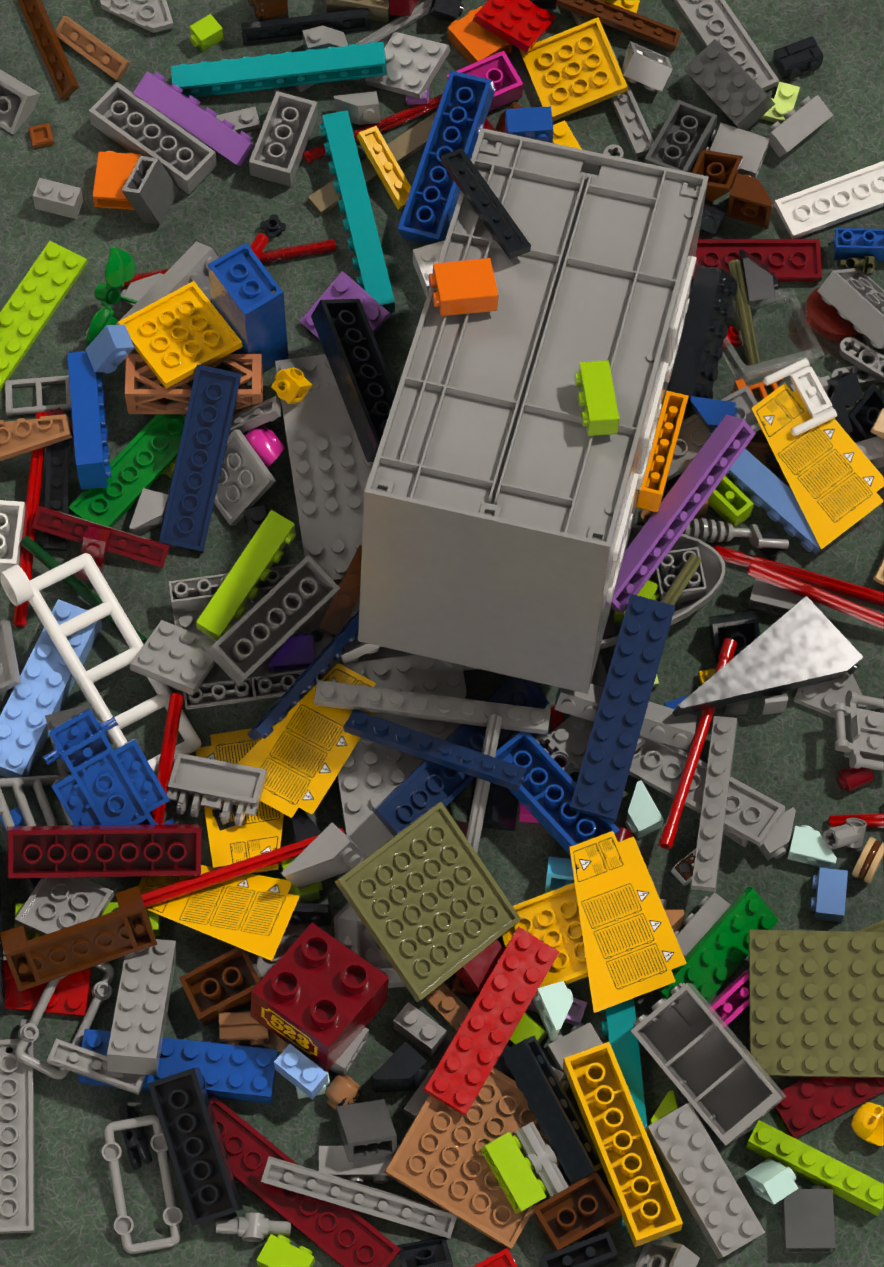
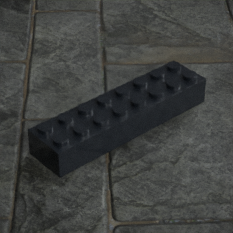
[311,299,396,462]

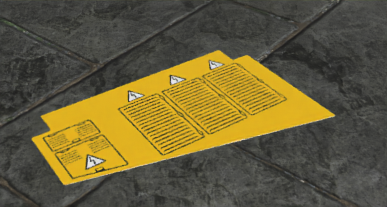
[751,383,884,549]
[237,663,376,818]
[196,725,284,874]
[570,831,686,1013]
[138,865,300,961]

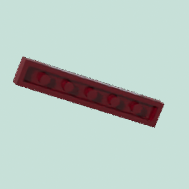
[32,505,170,568]

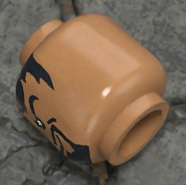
[325,1074,361,1110]

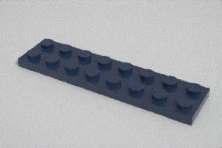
[159,364,242,552]

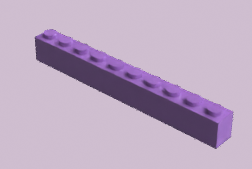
[610,414,756,613]

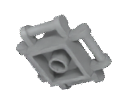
[832,690,884,771]

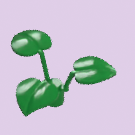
[86,247,138,346]

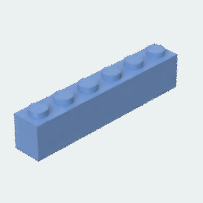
[725,449,821,554]

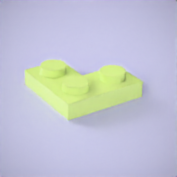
[760,82,800,124]

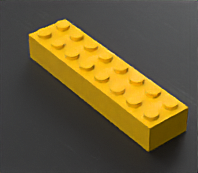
[563,1042,683,1247]

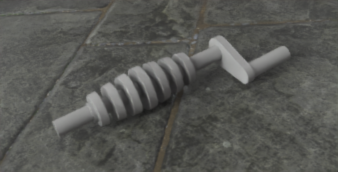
[682,518,789,549]

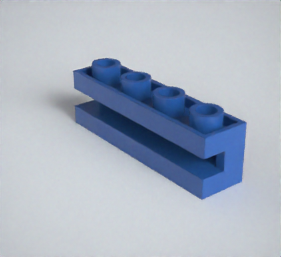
[833,228,884,261]

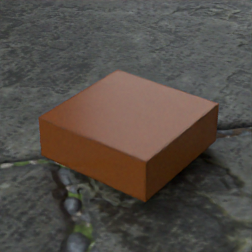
[28,123,54,149]

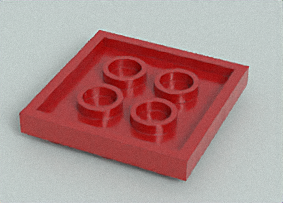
[473,0,556,53]

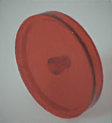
[804,288,861,341]

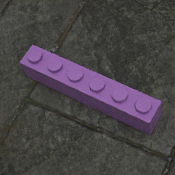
[133,71,255,167]

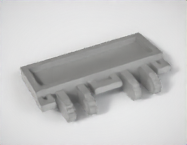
[167,753,268,826]

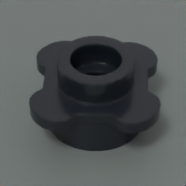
[260,214,286,238]

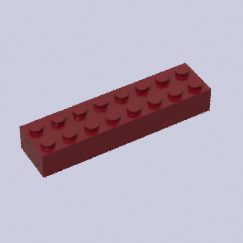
[7,824,201,878]

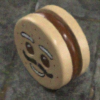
[852,837,884,884]

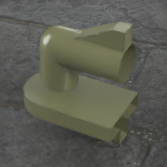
[841,256,876,274]

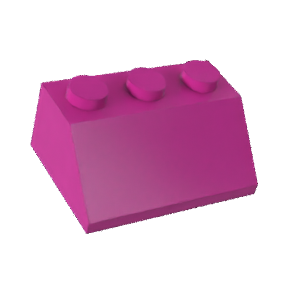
[446,51,523,112]

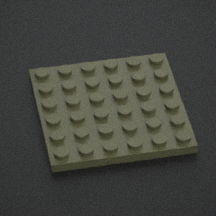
[335,802,521,1002]
[748,930,884,1078]

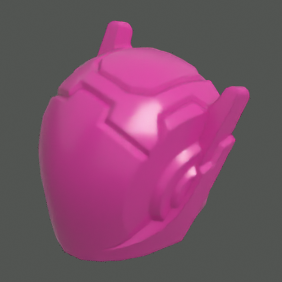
[245,424,285,468]

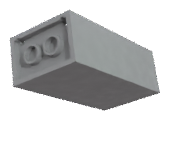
[631,983,786,1146]

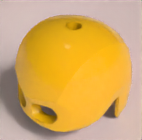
[851,1102,884,1146]

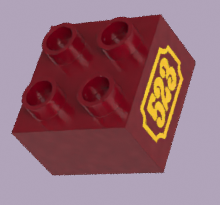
[251,923,389,1071]

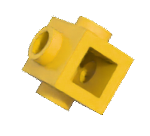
[271,367,312,404]

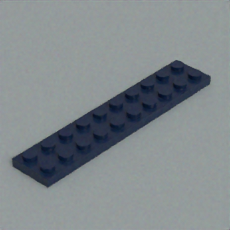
[570,594,675,822]
[372,676,550,836]

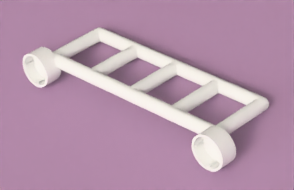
[0,553,201,773]

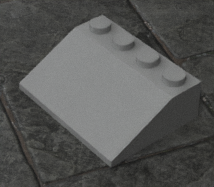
[818,268,884,349]

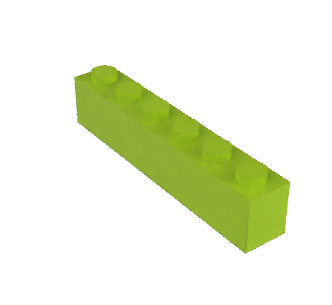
[196,510,296,641]
[746,1120,884,1216]

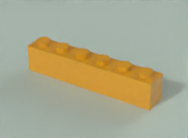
[636,391,689,513]

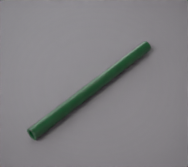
[20,535,147,643]

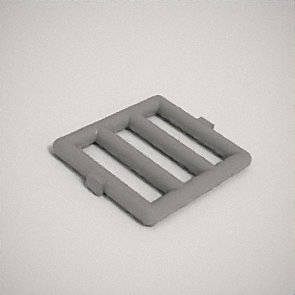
[0,775,74,831]

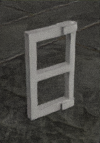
[5,375,72,416]

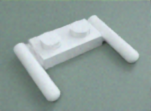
[763,358,837,436]

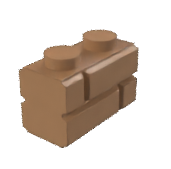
[219,1011,270,1048]

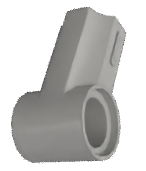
[822,818,867,850]

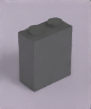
[122,156,179,225]
[336,1099,397,1162]
[781,1185,836,1253]

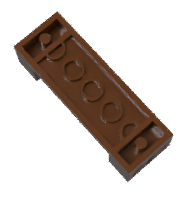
[0,886,157,992]

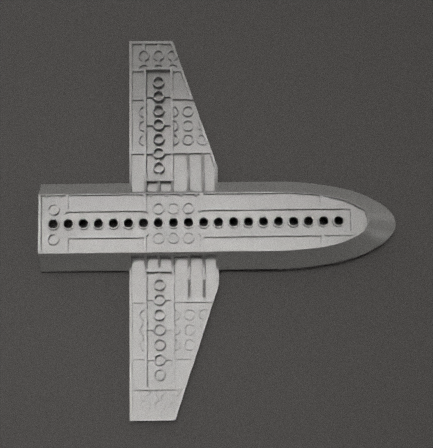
[169,354,725,869]

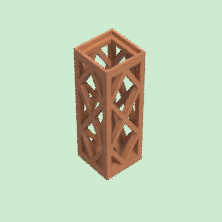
[125,354,263,414]

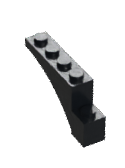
[764,372,864,466]

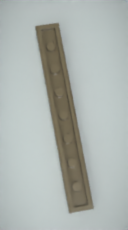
[308,111,437,215]

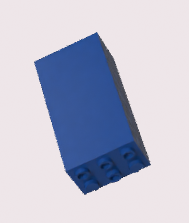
[208,243,289,372]

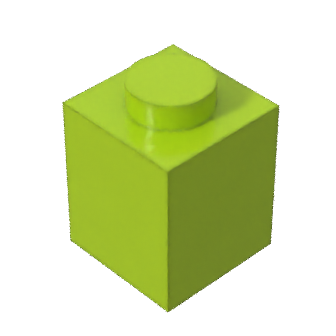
[189,14,224,52]

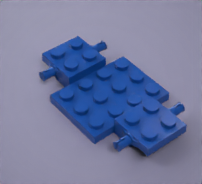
[43,708,175,826]

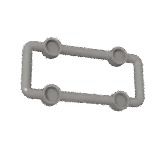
[15,962,115,1080]
[102,1115,183,1254]

